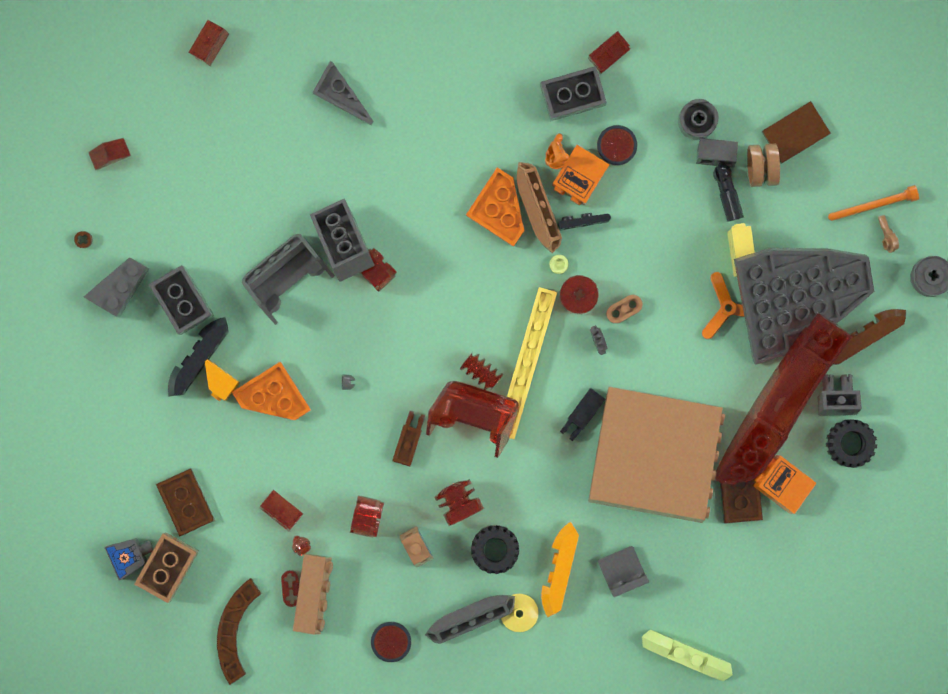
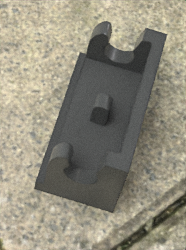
[696,138,738,168]

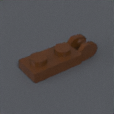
[392,411,425,467]

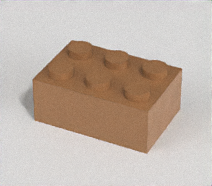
[134,532,199,603]

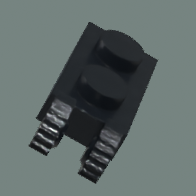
[560,388,606,441]

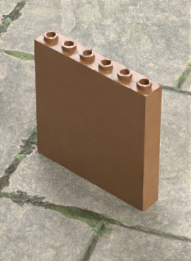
[588,387,725,523]

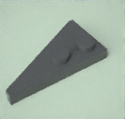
[313,61,374,126]

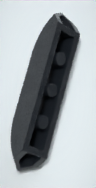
[168,317,229,397]

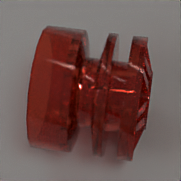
[434,479,484,526]

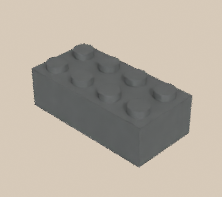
[310,198,375,282]

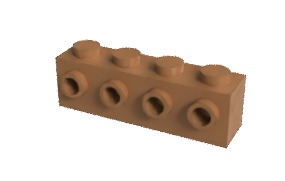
[293,554,333,635]

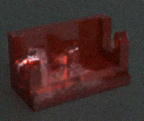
[188,20,229,66]
[588,31,630,74]
[260,490,303,532]

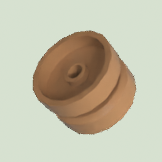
[747,143,780,187]

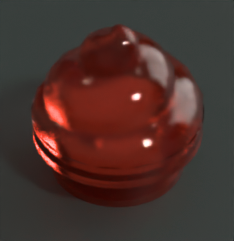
[292,536,311,556]

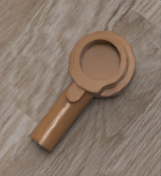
[878,215,899,253]

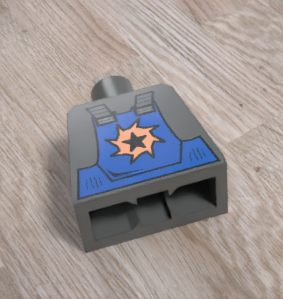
[104,538,154,580]

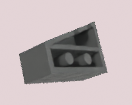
[83,257,149,318]

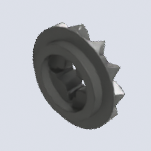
[590,325,608,355]

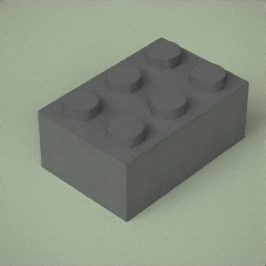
[540,66,607,122]
[149,265,214,335]

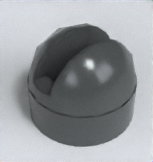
[342,374,355,390]

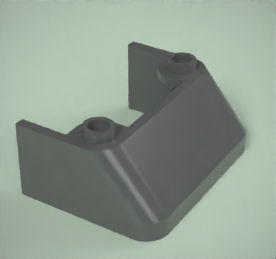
[242,234,335,325]

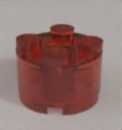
[360,248,397,292]
[559,275,599,315]
[350,495,384,538]

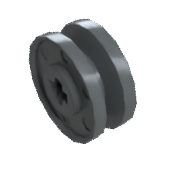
[910,256,948,297]

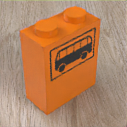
[552,145,610,206]
[754,455,816,514]

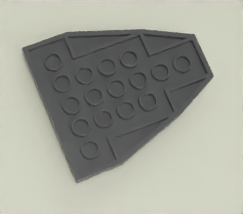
[734,248,875,365]

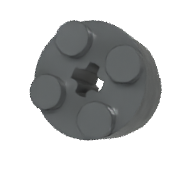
[678,99,719,140]

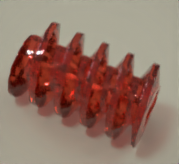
[460,352,503,390]

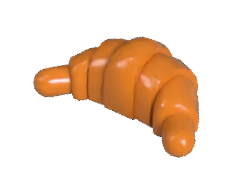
[545,133,569,169]

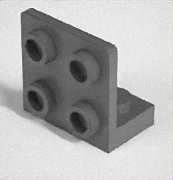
[598,546,649,597]

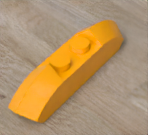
[541,522,579,617]

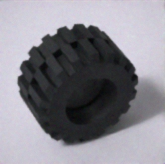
[826,419,877,468]
[471,525,519,574]

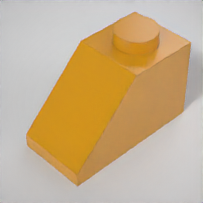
[205,359,240,401]

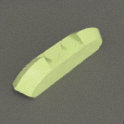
[642,630,733,681]

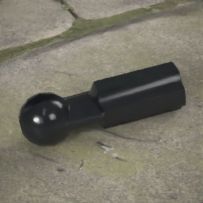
[713,164,744,222]

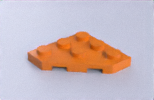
[466,167,524,247]
[232,361,311,420]

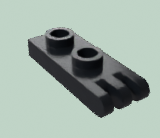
[558,213,611,231]

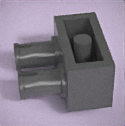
[817,374,862,416]

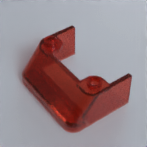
[426,381,519,458]

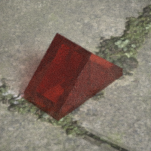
[88,138,131,170]

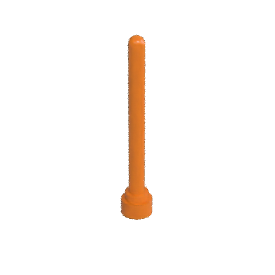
[828,185,919,221]

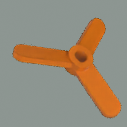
[702,272,744,339]

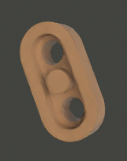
[606,295,643,324]

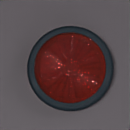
[597,125,637,165]
[371,622,411,662]

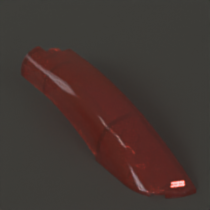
[715,312,852,484]

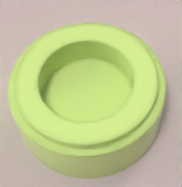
[549,255,569,274]

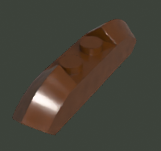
[823,309,906,365]

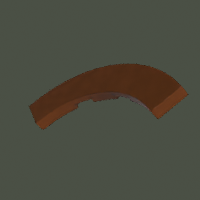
[217,578,262,685]

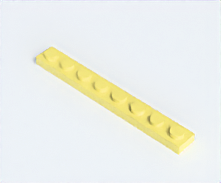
[496,287,557,439]

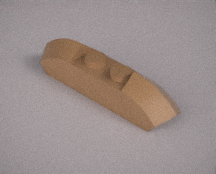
[517,162,562,253]

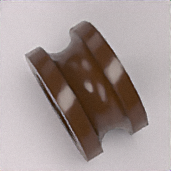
[74,231,93,248]

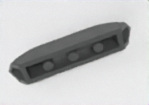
[425,595,515,644]

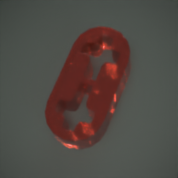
[281,570,300,607]

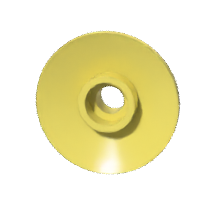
[501,594,538,632]

